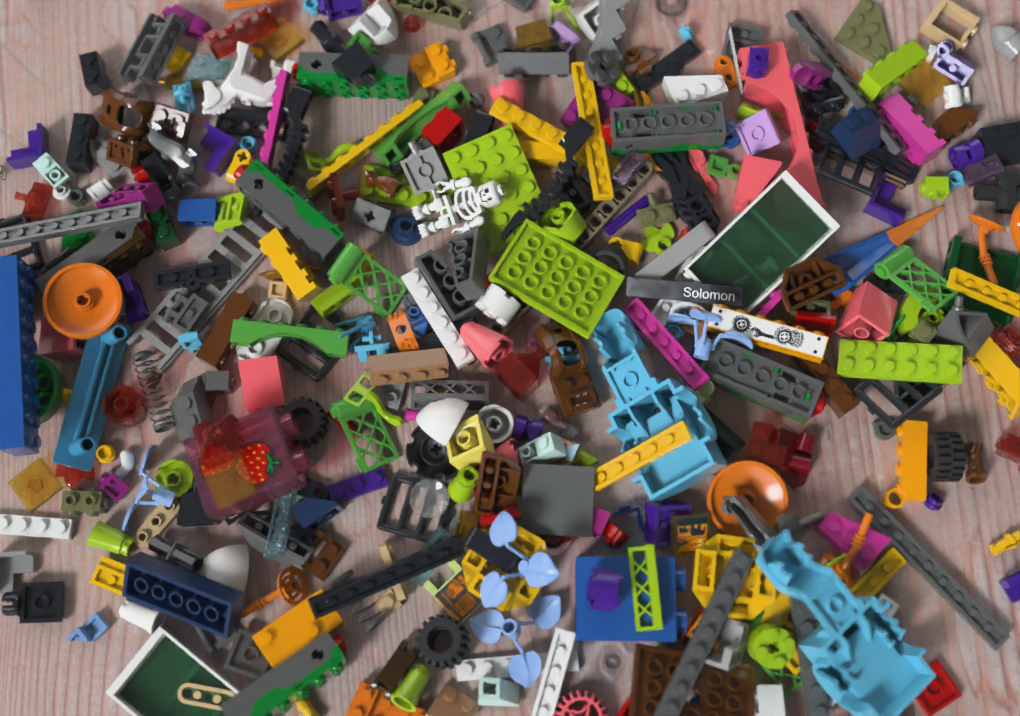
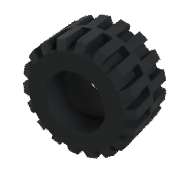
[277,396,329,448]
[927,432,966,482]
[416,614,471,670]

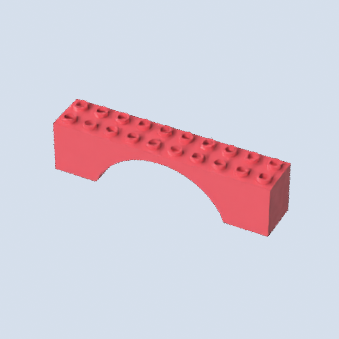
[734,41,826,232]

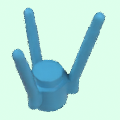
[335,314,376,352]

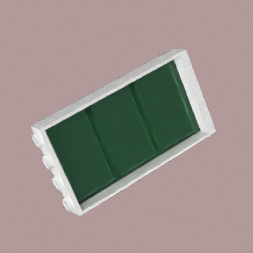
[683,170,840,313]
[105,626,241,716]

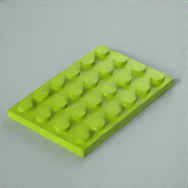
[442,124,548,256]
[487,219,625,339]

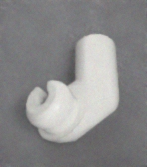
[115,449,134,479]

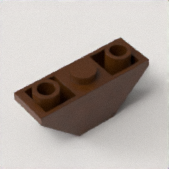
[932,108,980,149]

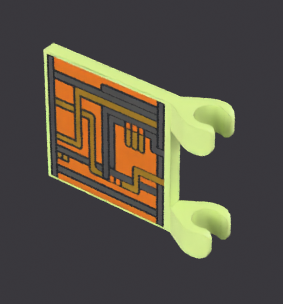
[423,560,482,623]

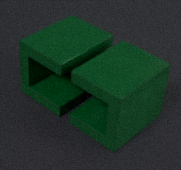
[146,205,182,251]

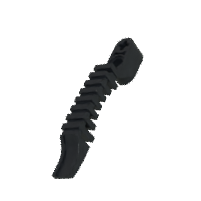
[253,83,314,218]
[500,117,596,241]

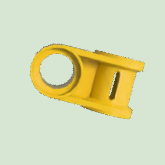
[226,149,254,184]
[607,237,644,266]

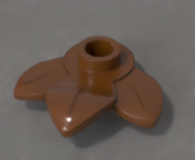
[623,48,656,76]

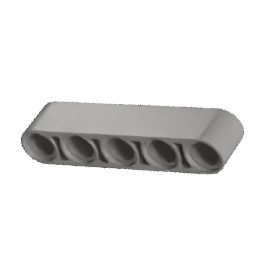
[634,220,716,279]

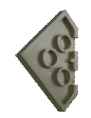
[834,0,891,64]

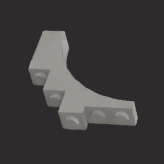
[567,0,631,82]

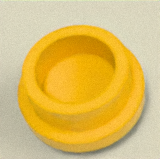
[96,444,116,464]

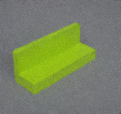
[310,272,369,319]

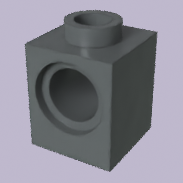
[205,371,236,394]

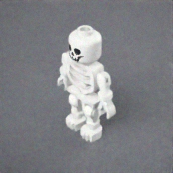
[412,177,506,238]

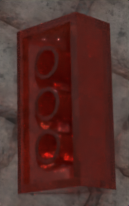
[203,2,280,60]

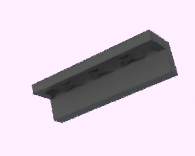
[411,380,489,410]

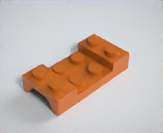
[345,681,428,716]

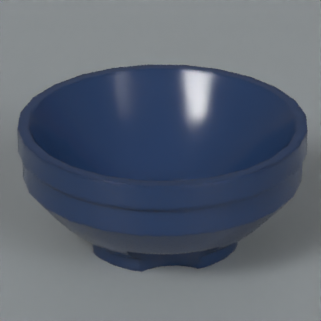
[390,213,422,246]

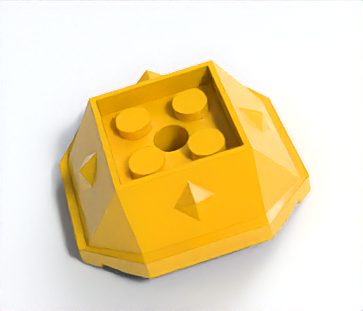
[461,524,547,612]
[692,534,776,621]

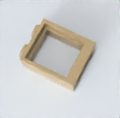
[919,0,981,53]

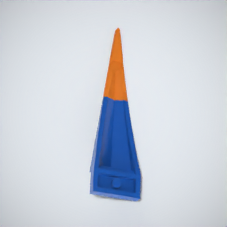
[824,207,943,297]

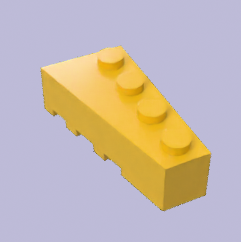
[258,227,325,302]
[966,336,1020,421]

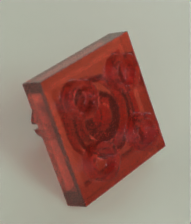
[326,172,360,222]

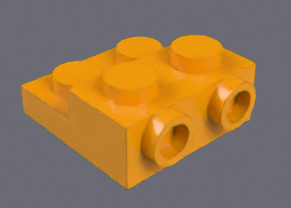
[409,41,457,89]

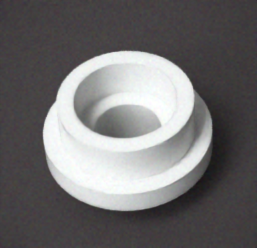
[52,183,71,201]

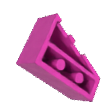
[814,512,892,570]

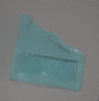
[183,53,230,83]

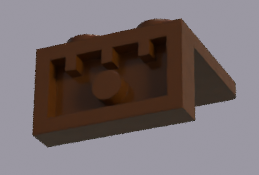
[106,135,157,169]

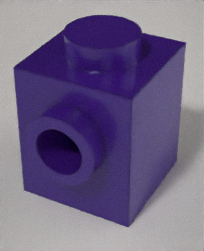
[746,47,769,79]

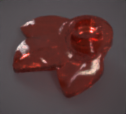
[55,464,95,488]

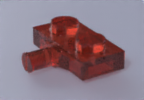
[14,181,53,221]

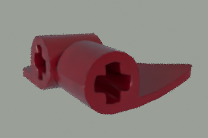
[779,427,817,489]

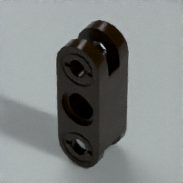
[370,639,420,701]

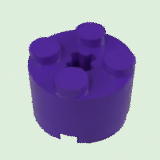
[586,567,623,613]

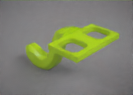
[302,142,359,172]
[343,373,404,427]

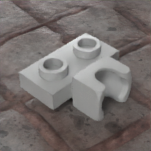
[370,382,406,411]

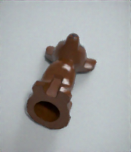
[363,168,404,199]
[965,441,987,484]

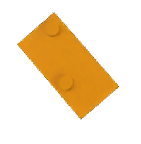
[252,589,344,668]

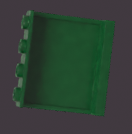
[935,235,1020,328]

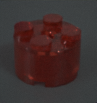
[102,385,148,428]

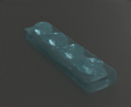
[263,485,298,560]

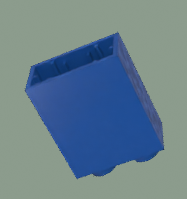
[575,557,687,642]

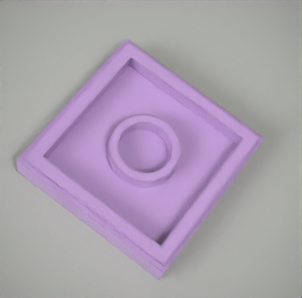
[734,108,782,156]

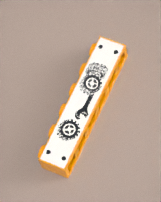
[707,304,829,363]

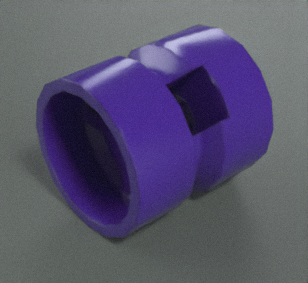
[948,138,985,170]
[512,414,544,443]

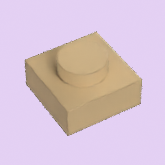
[375,589,403,618]

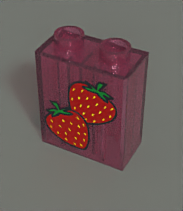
[183,405,312,521]

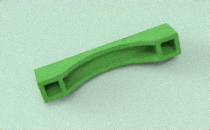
[372,81,472,167]
[230,317,350,359]

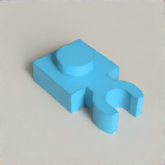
[178,331,203,354]

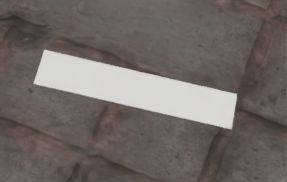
[729,27,743,96]

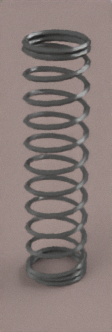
[131,350,175,433]

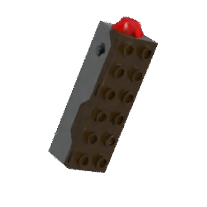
[34,219,157,293]

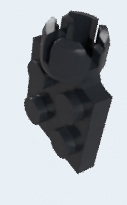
[1,581,65,624]

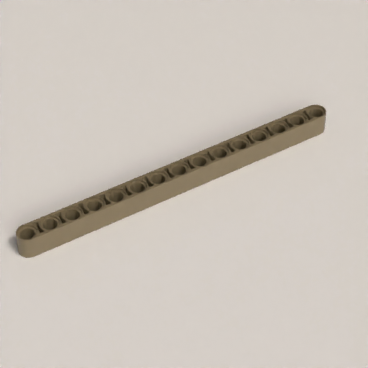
[464,160,653,371]

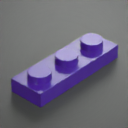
[327,467,389,504]

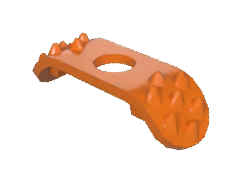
[387,310,419,352]

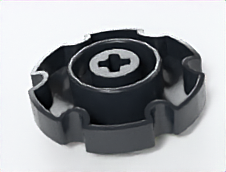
[406,426,460,483]

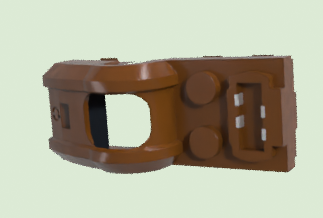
[97,88,193,145]
[534,321,602,418]

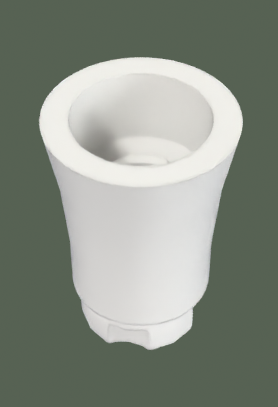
[119,598,167,634]

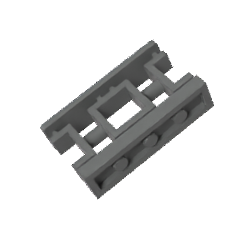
[118,13,188,86]

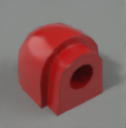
[603,521,630,549]

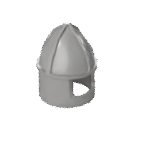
[991,25,1020,63]

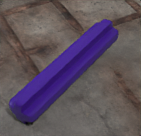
[604,195,649,236]

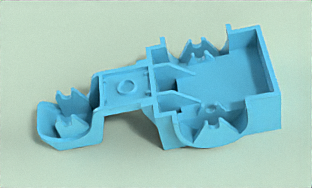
[592,309,728,501]
[755,528,936,716]

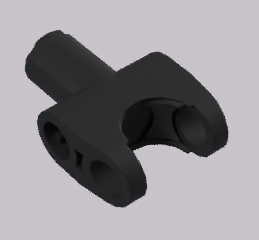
[973,172,1020,214]

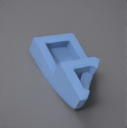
[66,612,112,642]

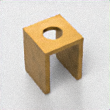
[515,19,552,51]

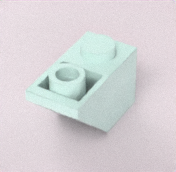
[32,152,70,190]
[518,432,567,466]
[478,677,519,707]

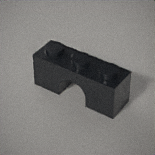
[65,113,99,173]

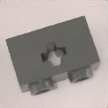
[350,197,397,234]

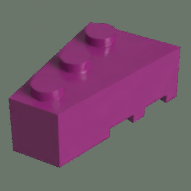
[95,182,166,213]

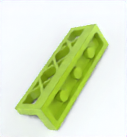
[628,544,663,632]

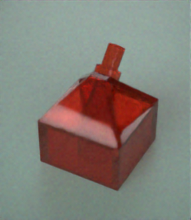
[494,347,545,403]
[192,413,248,469]

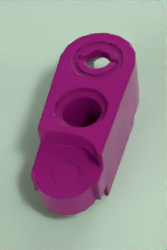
[161,4,212,41]
[789,59,832,91]

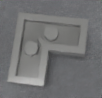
[0,551,37,595]
[705,618,750,671]

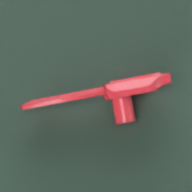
[688,150,718,196]

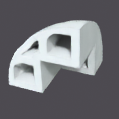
[348,0,398,45]
[416,398,469,446]
[196,545,249,592]

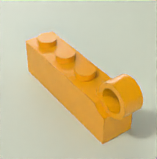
[883,420,928,510]

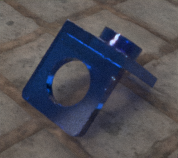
[612,506,644,532]

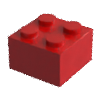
[421,106,465,154]

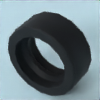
[592,244,628,275]

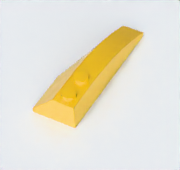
[515,132,585,167]

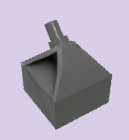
[934,296,994,357]

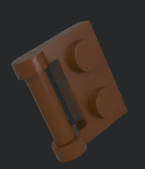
[300,529,347,582]

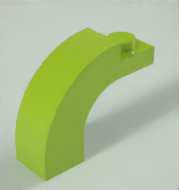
[896,287,938,343]

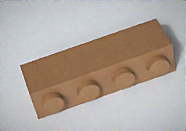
[368,348,449,386]

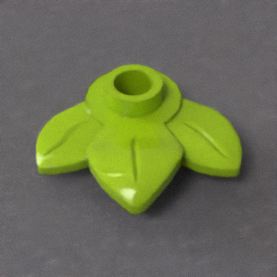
[639,223,674,255]

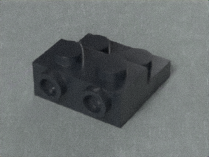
[796,75,845,118]

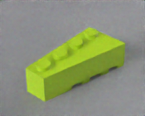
[858,40,929,103]

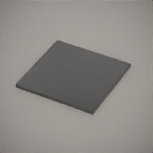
[521,463,595,537]

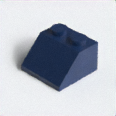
[831,105,881,161]
[291,497,344,533]

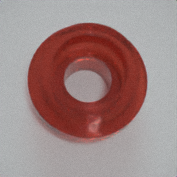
[403,15,420,33]

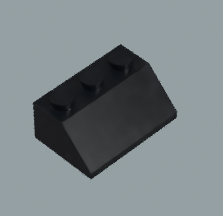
[972,121,1020,171]
[704,405,747,476]

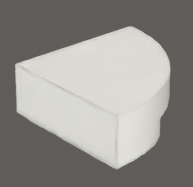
[924,44,937,63]

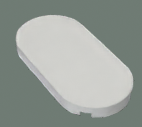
[236,298,295,360]

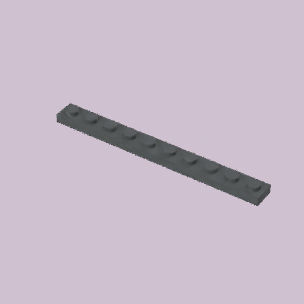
[785,10,909,156]
[0,201,145,248]
[846,485,1011,651]
[776,513,830,716]
[653,548,755,716]

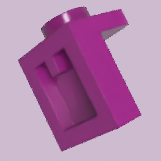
[98,469,130,502]

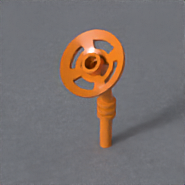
[968,214,1006,285]
[820,512,874,589]
[241,566,309,619]

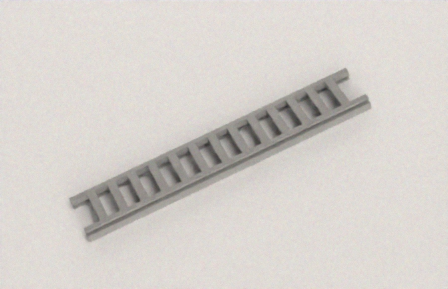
[126,151,330,373]

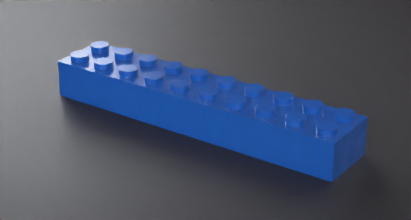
[0,255,42,457]

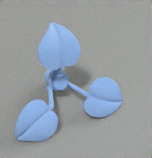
[666,309,753,360]
[122,444,176,534]
[480,511,561,608]
[469,595,561,688]

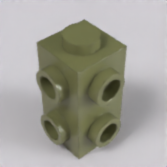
[61,487,110,517]

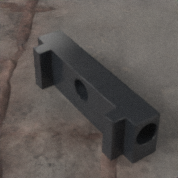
[863,277,908,295]

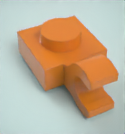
[830,288,854,313]

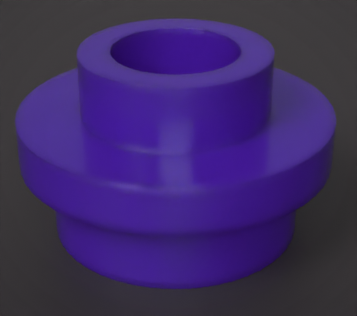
[924,492,943,511]

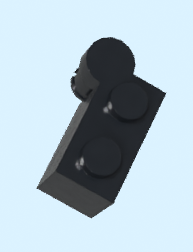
[79,51,115,96]
[556,168,590,215]

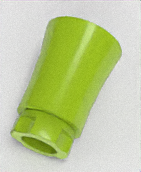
[447,466,479,503]
[88,520,135,556]
[390,663,431,712]

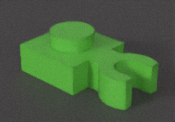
[346,30,380,55]
[705,154,740,179]

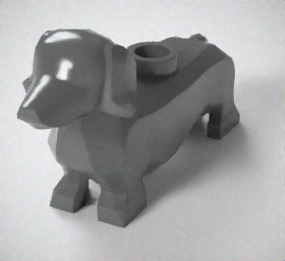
[147,120,203,190]
[720,495,779,552]

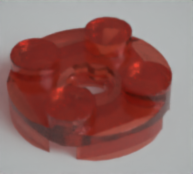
[992,324,1020,360]

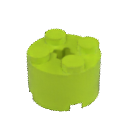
[542,201,587,245]
[746,622,795,669]

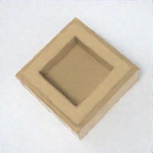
[267,280,289,301]

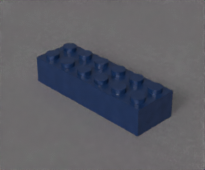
[122,551,245,639]

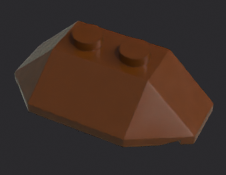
[780,256,848,313]
[473,451,521,515]

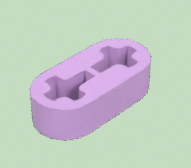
[549,21,581,48]

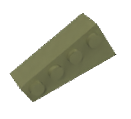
[390,0,472,31]

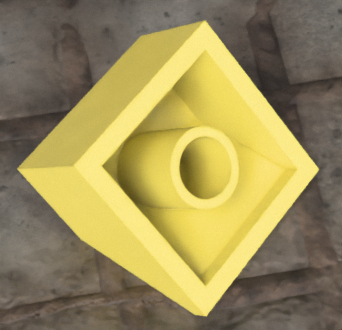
[446,414,495,470]

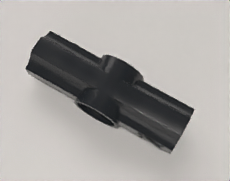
[310,20,348,53]
[148,534,204,573]

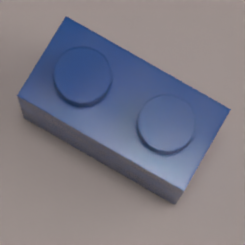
[178,197,220,227]

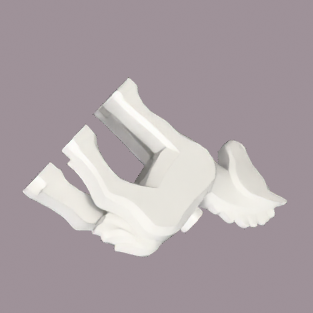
[202,41,297,115]

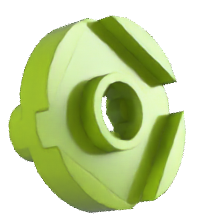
[154,459,195,499]

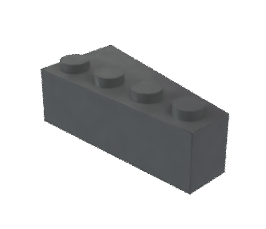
[446,227,490,301]
[415,249,485,324]

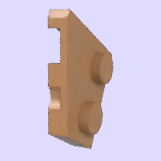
[426,683,480,716]

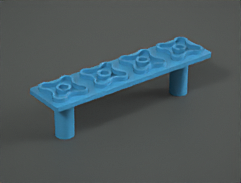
[52,322,131,472]

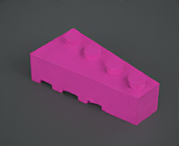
[877,92,947,167]

